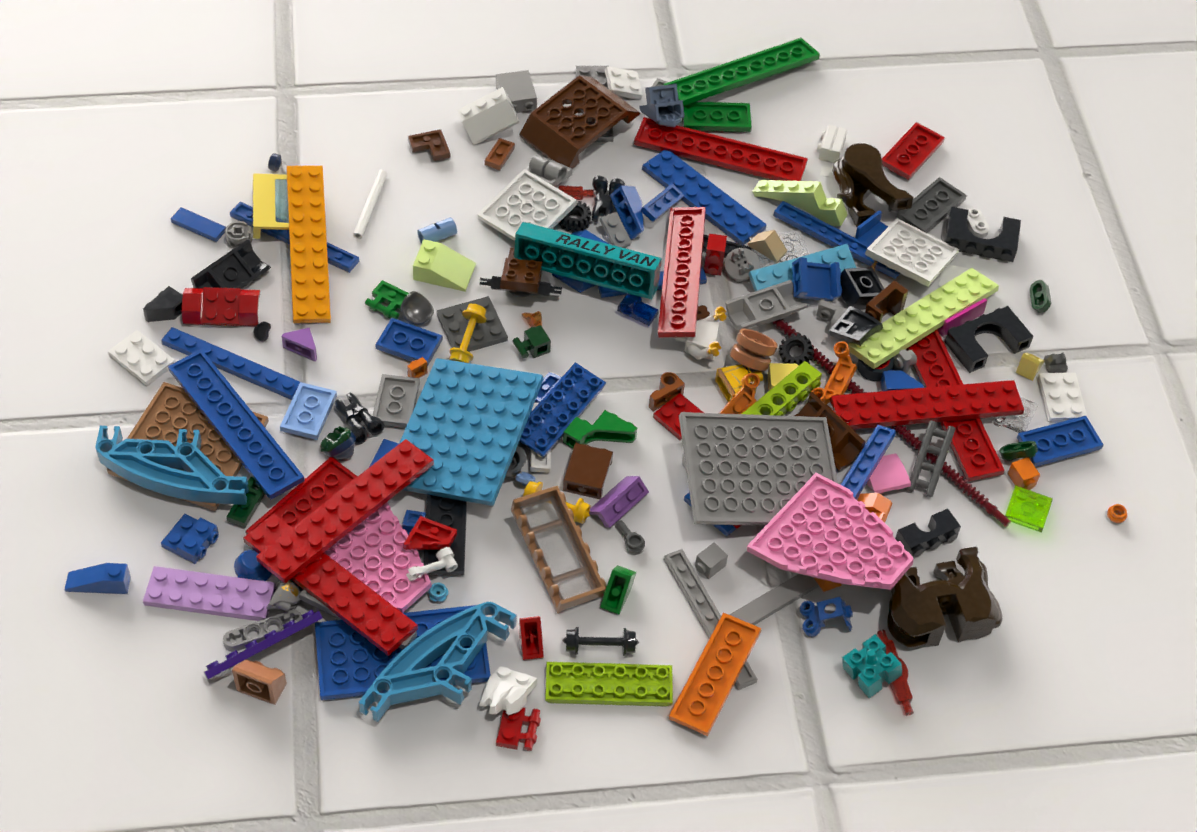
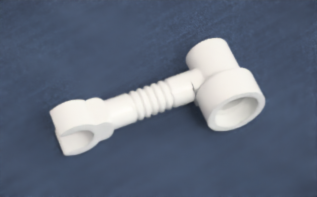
[406,547,458,581]

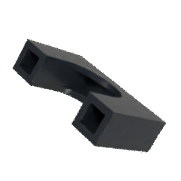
[944,206,1021,262]
[945,306,1034,373]

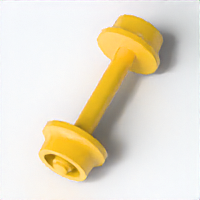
[449,303,487,363]
[523,481,591,524]

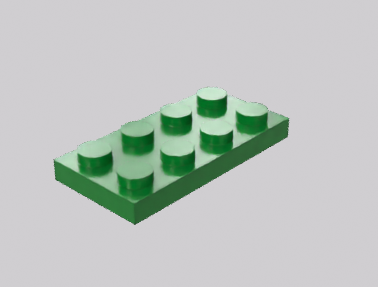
[683,102,752,132]

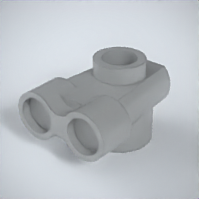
[893,350,917,376]

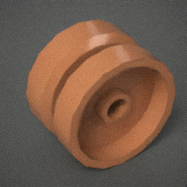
[730,329,778,371]

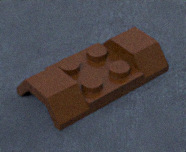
[794,392,866,471]

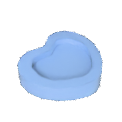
[515,472,535,486]

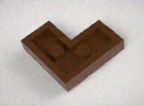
[408,129,451,161]

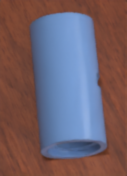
[417,217,457,244]

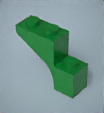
[563,410,637,449]

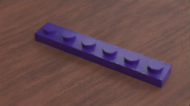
[204,610,323,680]

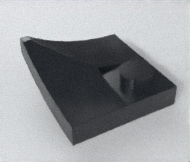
[829,306,883,346]

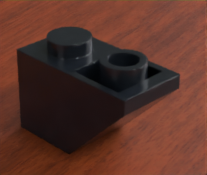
[143,286,183,322]

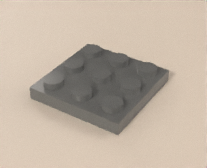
[437,296,508,352]

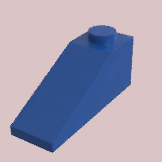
[610,185,644,240]
[64,563,131,594]

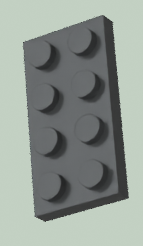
[896,177,967,233]

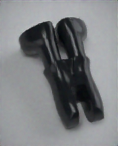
[592,176,625,222]
[335,392,385,445]

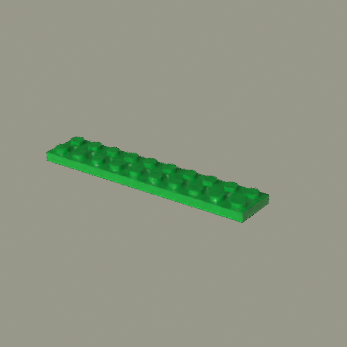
[663,38,820,106]

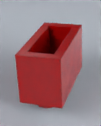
[704,233,727,276]

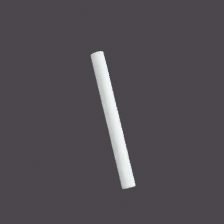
[353,170,387,239]

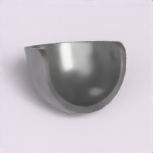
[401,291,434,325]

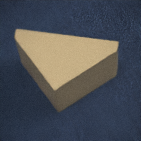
[748,230,787,263]

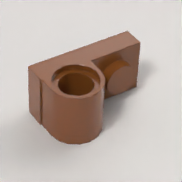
[649,372,685,412]

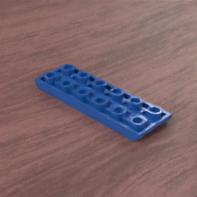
[519,362,606,457]

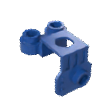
[800,597,853,637]

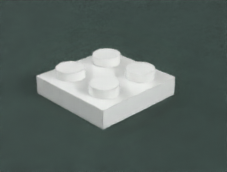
[605,66,643,100]

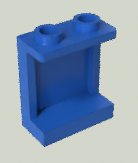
[792,257,842,302]

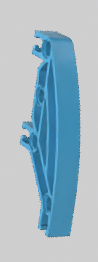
[96,426,249,505]
[359,602,517,722]

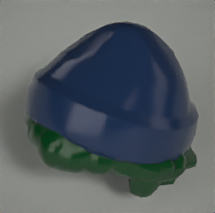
[320,426,356,460]

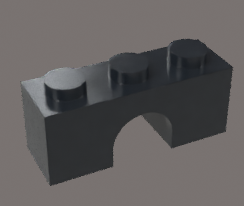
[895,509,961,557]

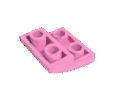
[867,453,911,494]

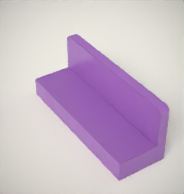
[589,476,649,528]

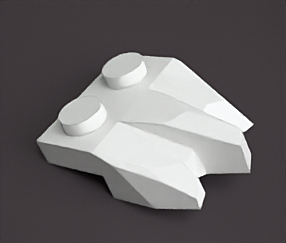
[479,666,537,715]

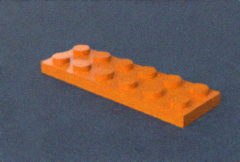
[669,612,761,736]

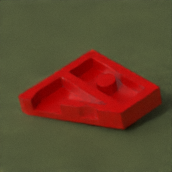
[403,516,457,550]

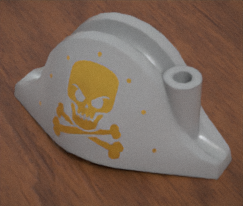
[266,580,301,612]

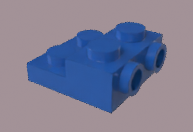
[161,513,219,564]

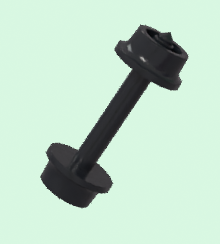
[562,627,639,656]

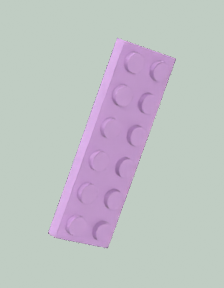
[143,566,276,621]

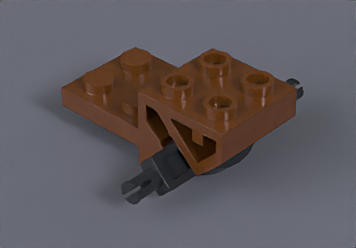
[479,247,562,297]

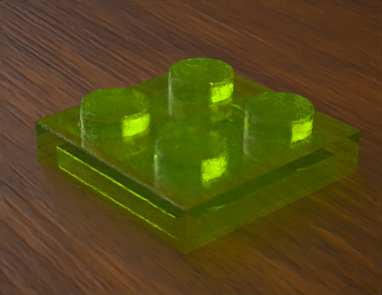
[1005,485,1053,533]

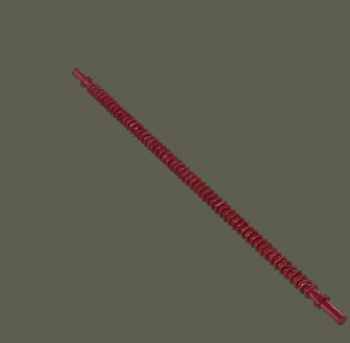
[772,319,1011,527]

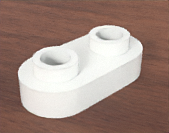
[967,208,989,238]

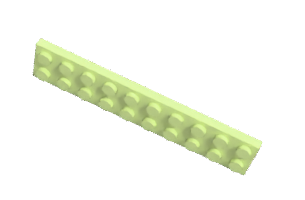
[848,268,999,369]

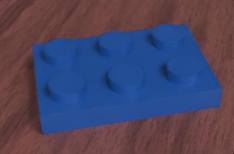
[375,318,443,366]

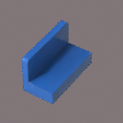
[855,210,888,245]

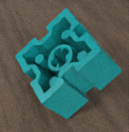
[842,634,902,698]

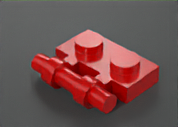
[496,707,541,751]

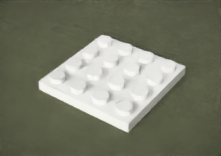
[477,169,577,241]
[865,218,959,287]

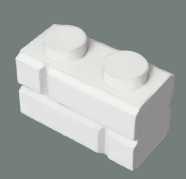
[817,125,848,163]

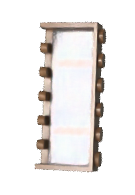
[511,486,607,614]

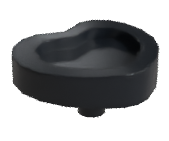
[254,322,271,342]

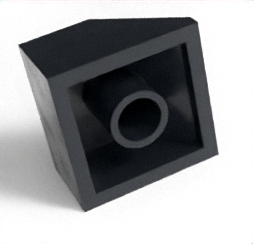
[840,267,884,310]

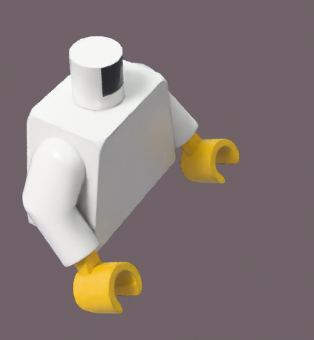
[675,306,727,361]

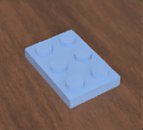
[280,382,337,440]

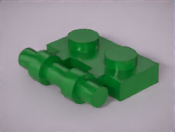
[365,280,409,319]

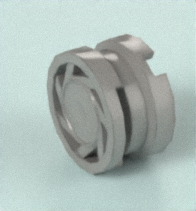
[225,221,252,249]

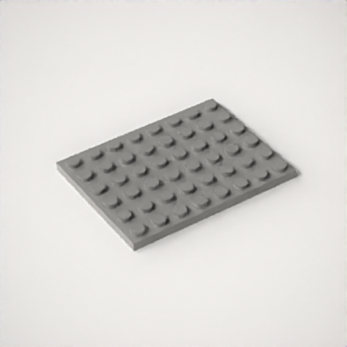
[679,412,838,525]

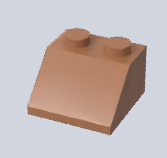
[232,659,287,705]

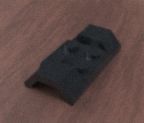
[191,239,271,289]

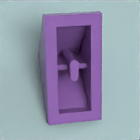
[281,327,317,361]

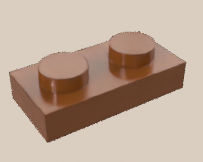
[484,138,515,170]

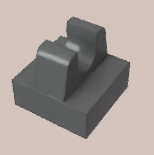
[1043,353,1068,373]

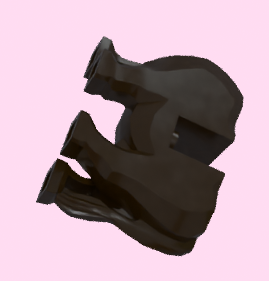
[887,547,1002,648]

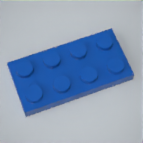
[1017,416,1104,467]

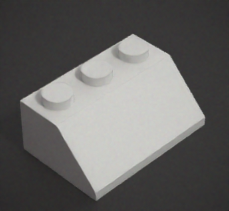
[457,87,520,145]

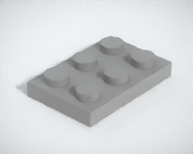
[373,374,420,428]

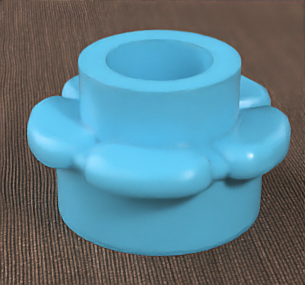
[428,582,449,602]

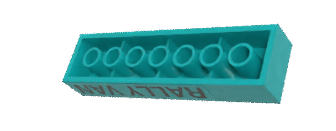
[514,222,662,300]

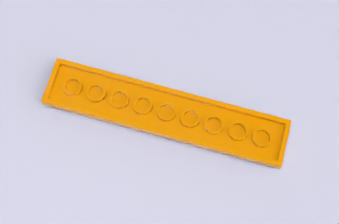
[287,166,331,323]

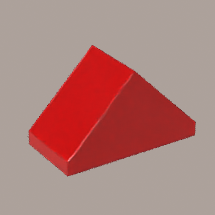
[519,616,544,660]

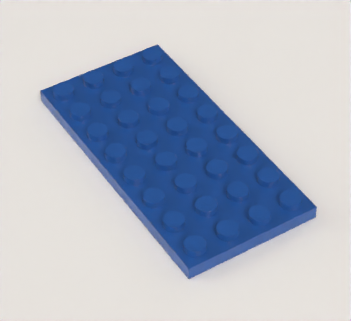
[315,605,491,701]

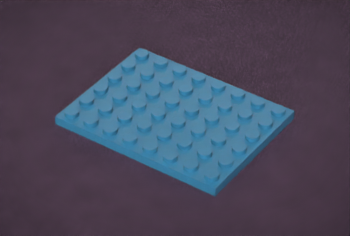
[399,358,544,506]

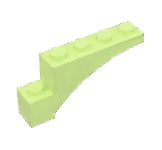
[753,180,847,226]

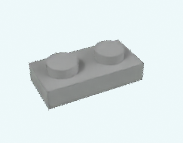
[599,212,632,248]

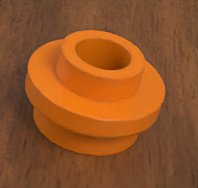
[1107,504,1127,523]

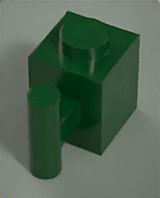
[512,325,551,359]

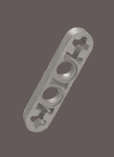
[223,610,303,652]

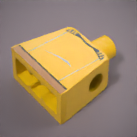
[715,364,763,402]

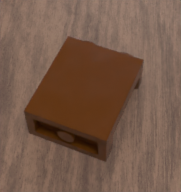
[865,280,909,322]
[563,443,613,500]

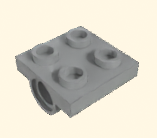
[527,155,573,187]

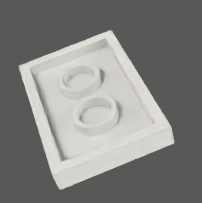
[108,330,175,386]
[1038,373,1087,423]

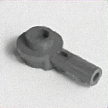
[616,520,645,553]

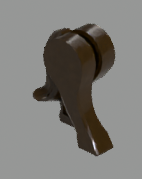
[832,143,914,227]

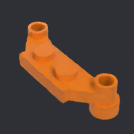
[811,341,857,405]
[719,373,760,414]

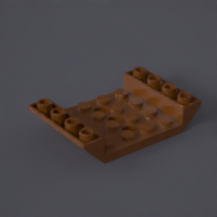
[519,75,640,169]

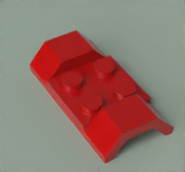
[182,287,260,327]

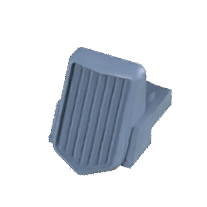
[639,84,684,127]

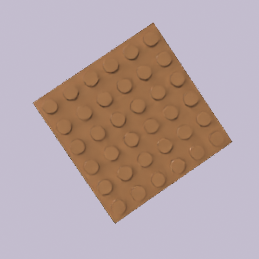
[107,382,269,511]

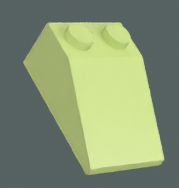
[413,239,476,292]

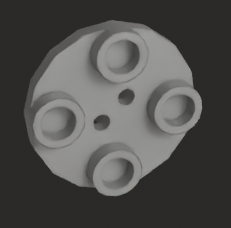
[724,248,760,283]

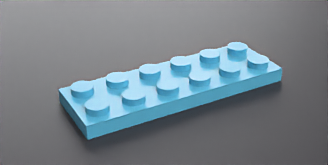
[748,244,856,291]

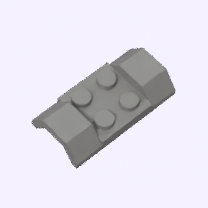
[725,280,808,330]

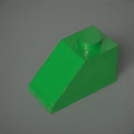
[600,565,637,614]

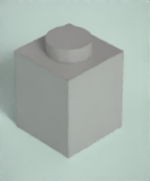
[695,543,728,579]

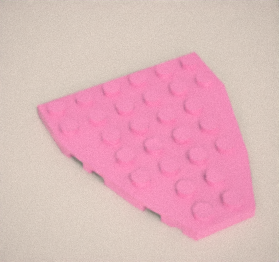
[747,473,914,590]
[324,503,432,613]

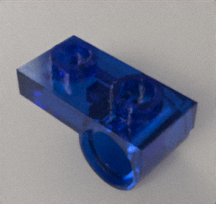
[617,293,659,326]

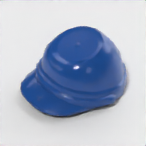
[234,550,272,581]

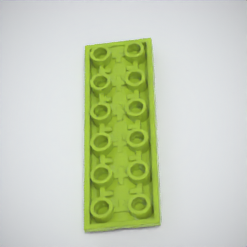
[545,662,673,707]

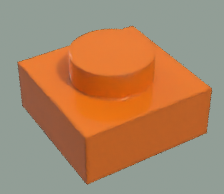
[407,357,428,378]

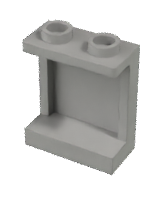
[496,70,537,113]

